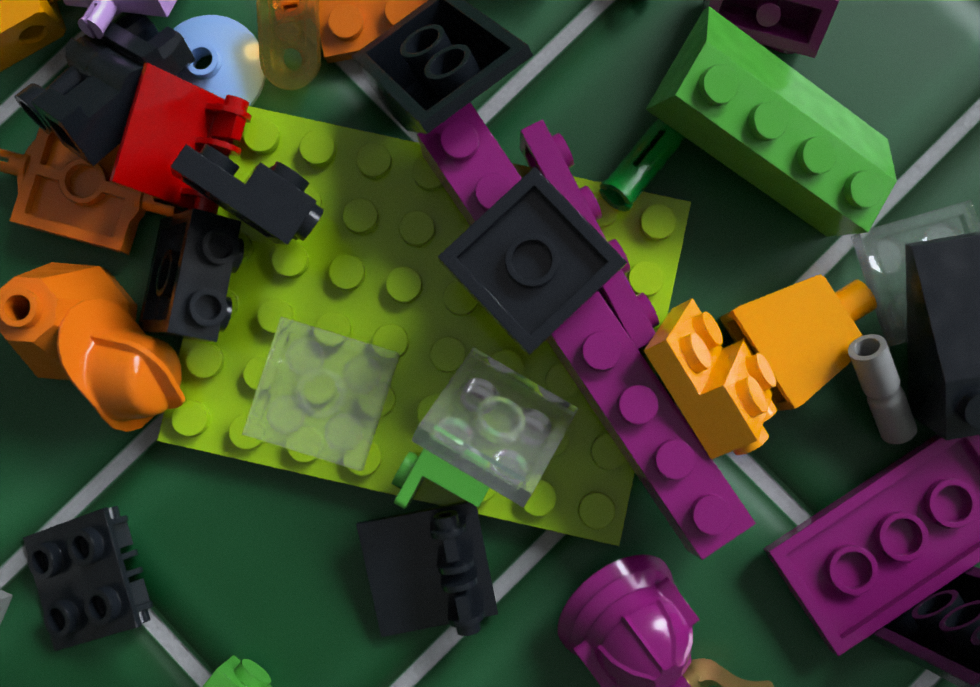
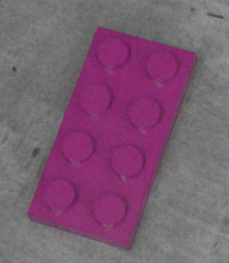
[763,434,980,656]

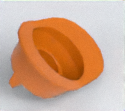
[56,298,185,432]

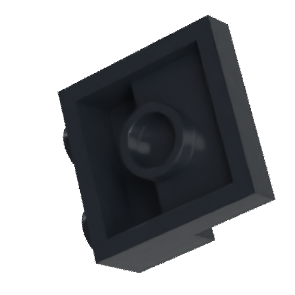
[171,144,324,245]
[138,208,244,342]

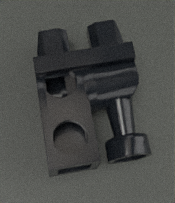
[14,13,195,166]

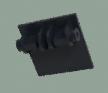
[356,501,498,637]
[23,506,153,651]

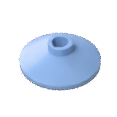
[173,15,266,107]

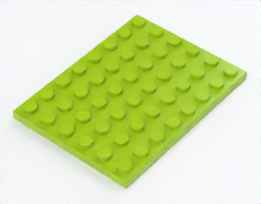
[157,106,691,546]

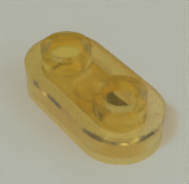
[256,0,321,90]

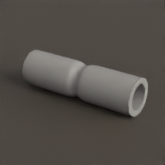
[848,334,917,444]

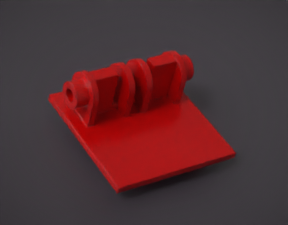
[109,63,252,214]

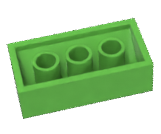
[646,6,897,237]

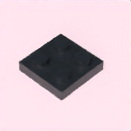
[438,167,627,356]

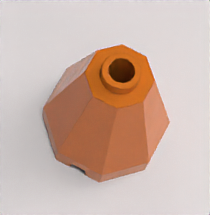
[0,262,137,380]

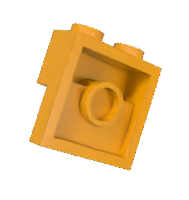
[644,298,777,460]

